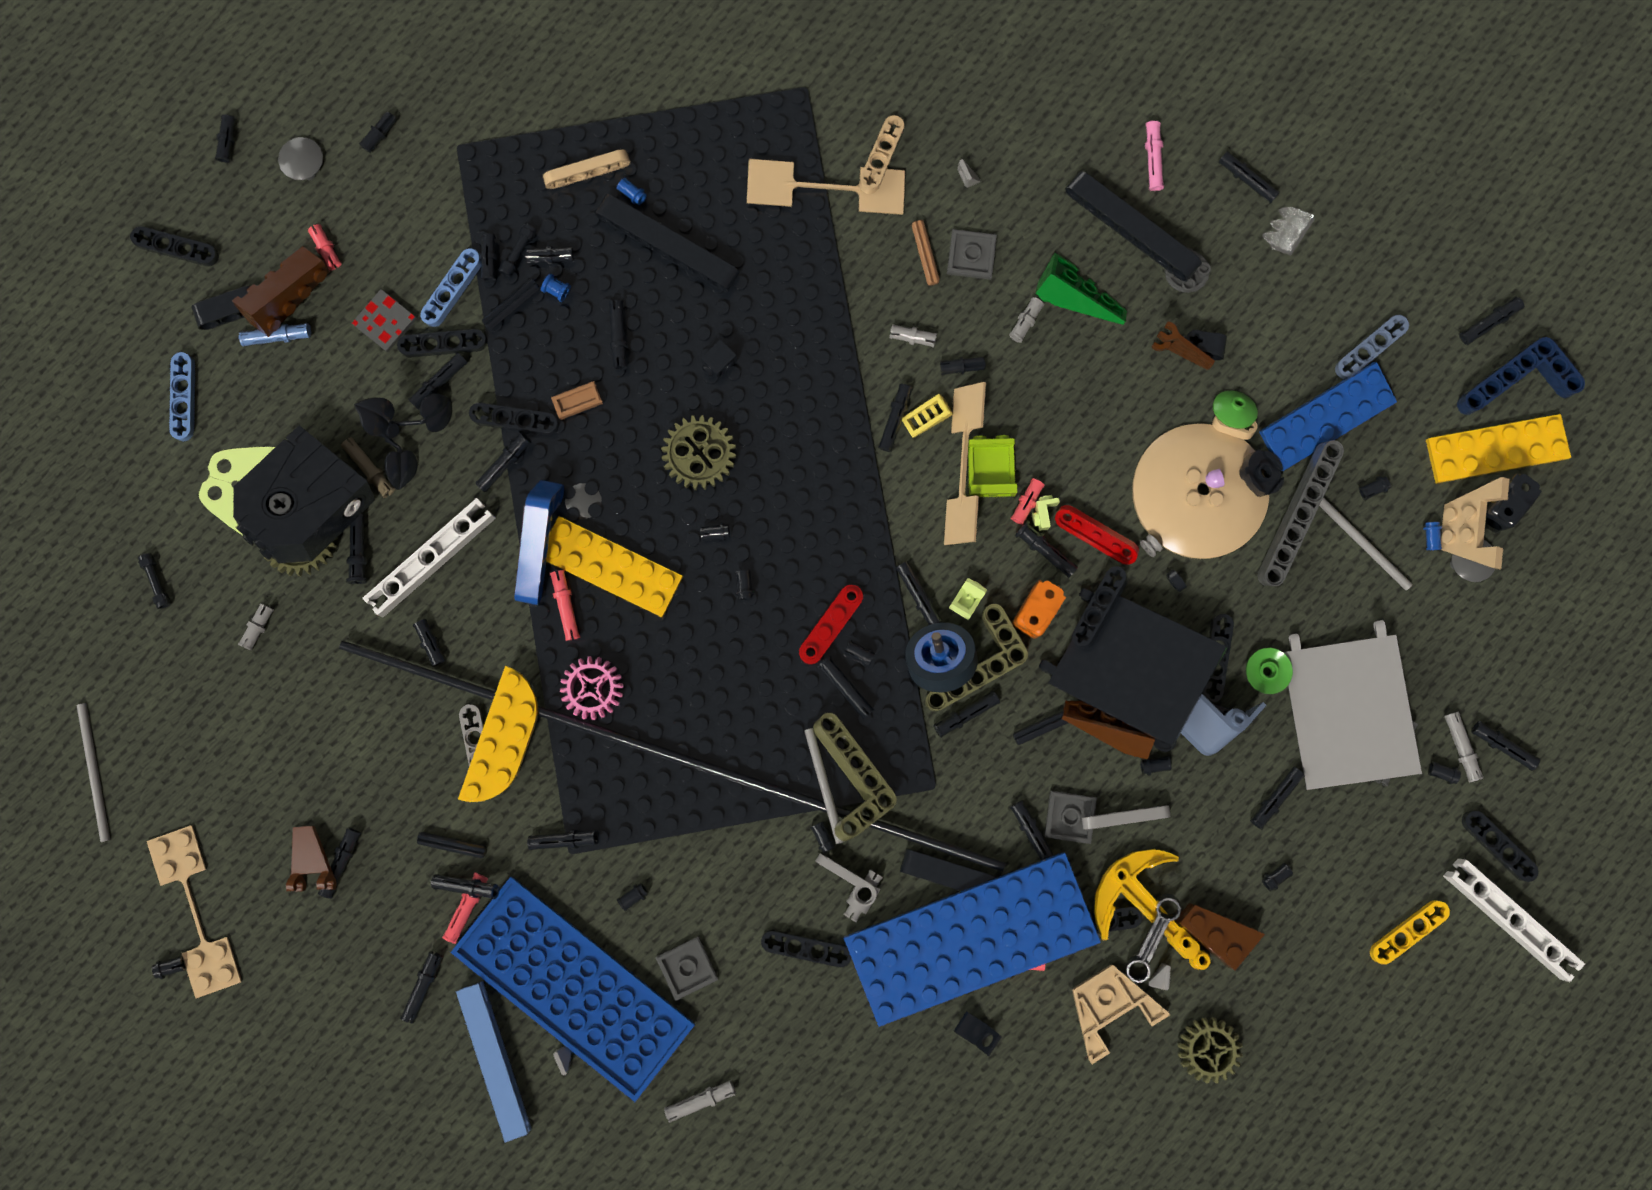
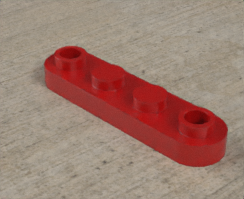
[1055,505,1139,565]
[799,585,863,665]

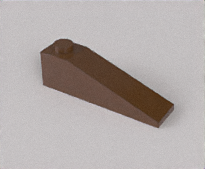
[1062,701,1155,759]

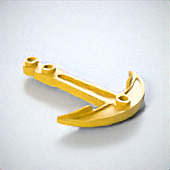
[1094,849,1210,970]

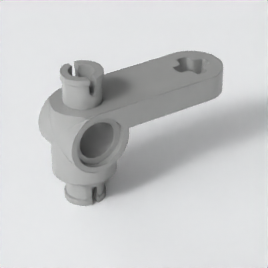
[816,853,883,922]

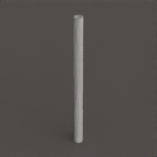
[1307,489,1413,590]
[77,703,110,842]

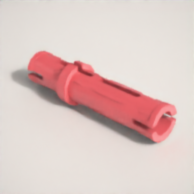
[550,570,580,641]
[442,873,488,944]

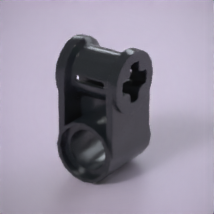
[1184,330,1227,360]

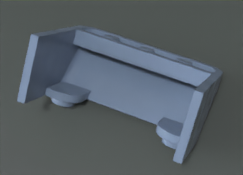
[1181,694,1266,756]

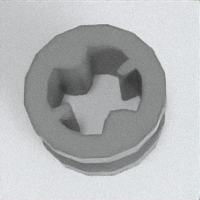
[1140,534,1162,557]

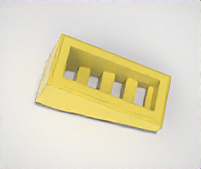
[902,394,953,438]

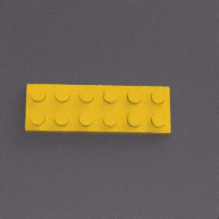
[1426,414,1571,484]
[546,516,683,618]

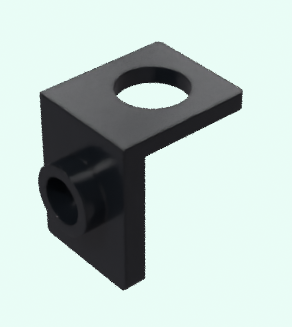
[954,1011,1002,1056]

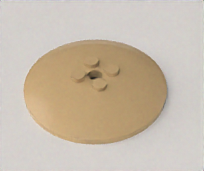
[1132,424,1269,559]

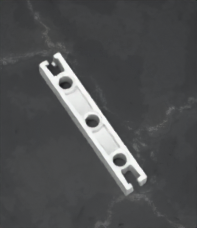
[362,498,496,617]
[1443,859,1585,982]

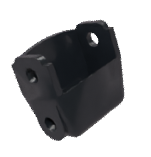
[1485,474,1542,533]

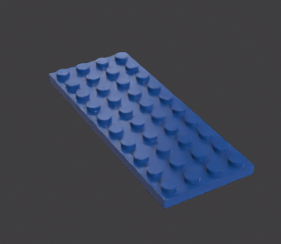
[844,852,1101,1027]
[450,877,695,1102]

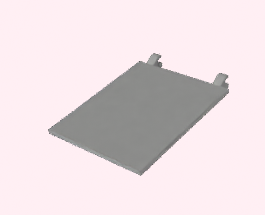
[1283,620,1422,790]

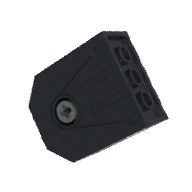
[233,425,375,563]

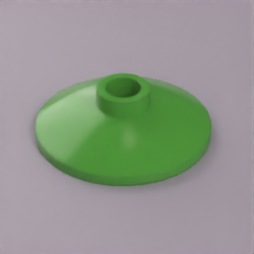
[1213,390,1258,429]
[1246,648,1293,694]

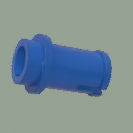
[617,178,646,205]
[1423,522,1443,550]

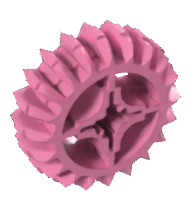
[560,657,624,720]

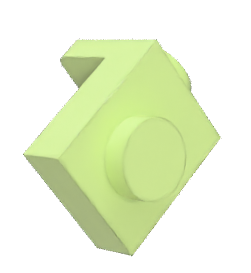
[1032,495,1060,532]
[949,578,987,620]

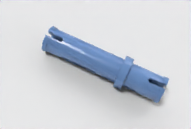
[239,323,311,346]

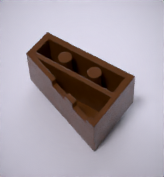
[1175,903,1265,971]

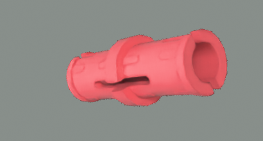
[308,224,342,270]
[1010,478,1045,525]

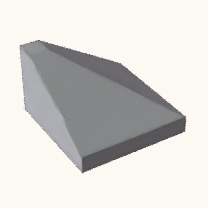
[957,159,980,188]
[1148,963,1171,990]
[553,1046,572,1075]

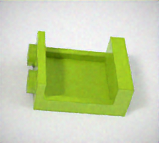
[968,435,1017,497]

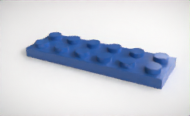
[1259,362,1397,471]

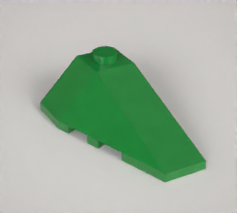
[1036,253,1127,325]

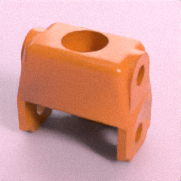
[1013,580,1066,639]

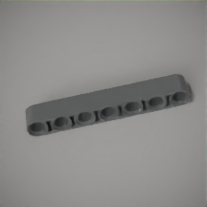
[1257,440,1344,586]

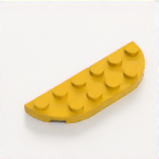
[458,666,538,802]

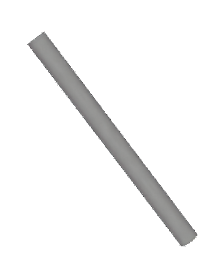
[805,728,845,844]

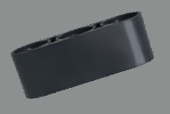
[192,286,250,330]

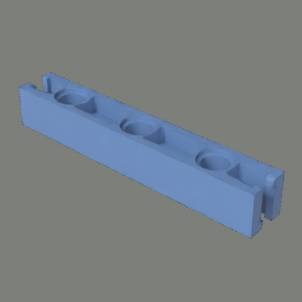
[456,981,532,1142]

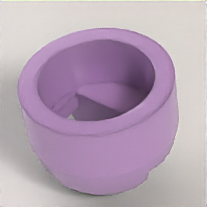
[1206,469,1225,488]

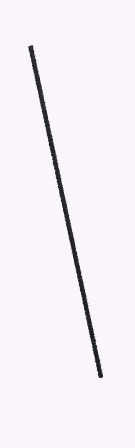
[339,640,1006,872]

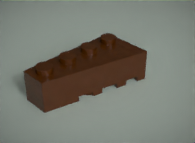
[232,246,330,337]

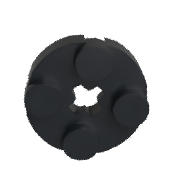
[1239,450,1284,497]

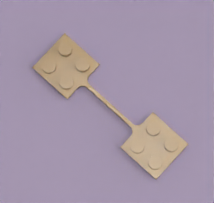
[747,159,905,215]
[944,382,986,545]
[147,825,242,998]

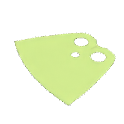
[199,447,275,535]

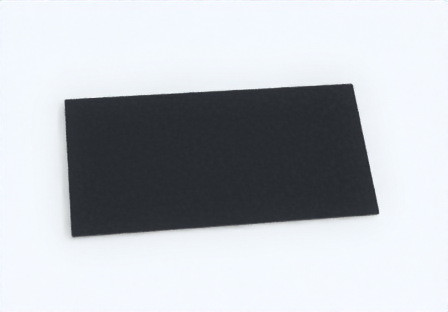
[457,87,936,854]

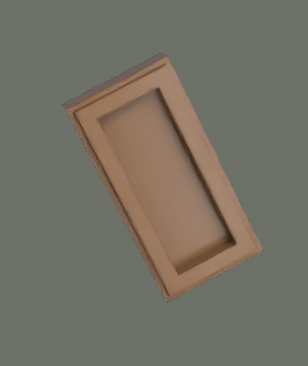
[551,381,603,420]

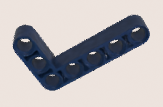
[1457,337,1585,415]

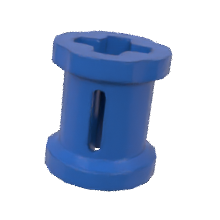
[541,273,571,302]

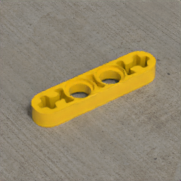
[1370,900,1450,964]

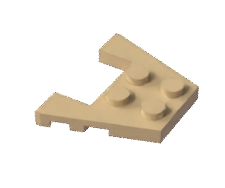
[1441,477,1509,569]
[1072,964,1170,1064]

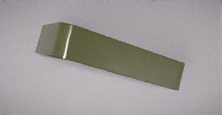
[925,604,1028,712]
[813,713,897,841]

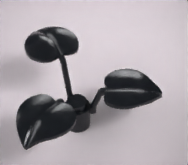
[354,393,452,490]

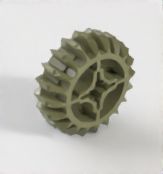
[1178,1017,1243,1083]

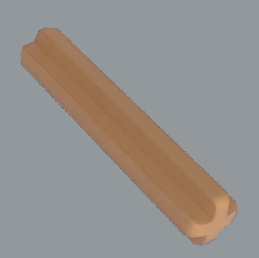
[912,220,940,286]

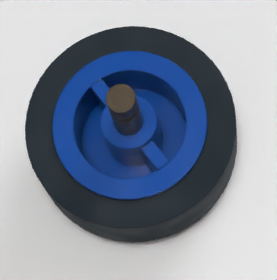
[905,623,978,692]

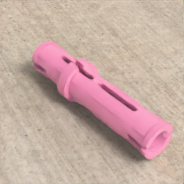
[1145,121,1164,191]

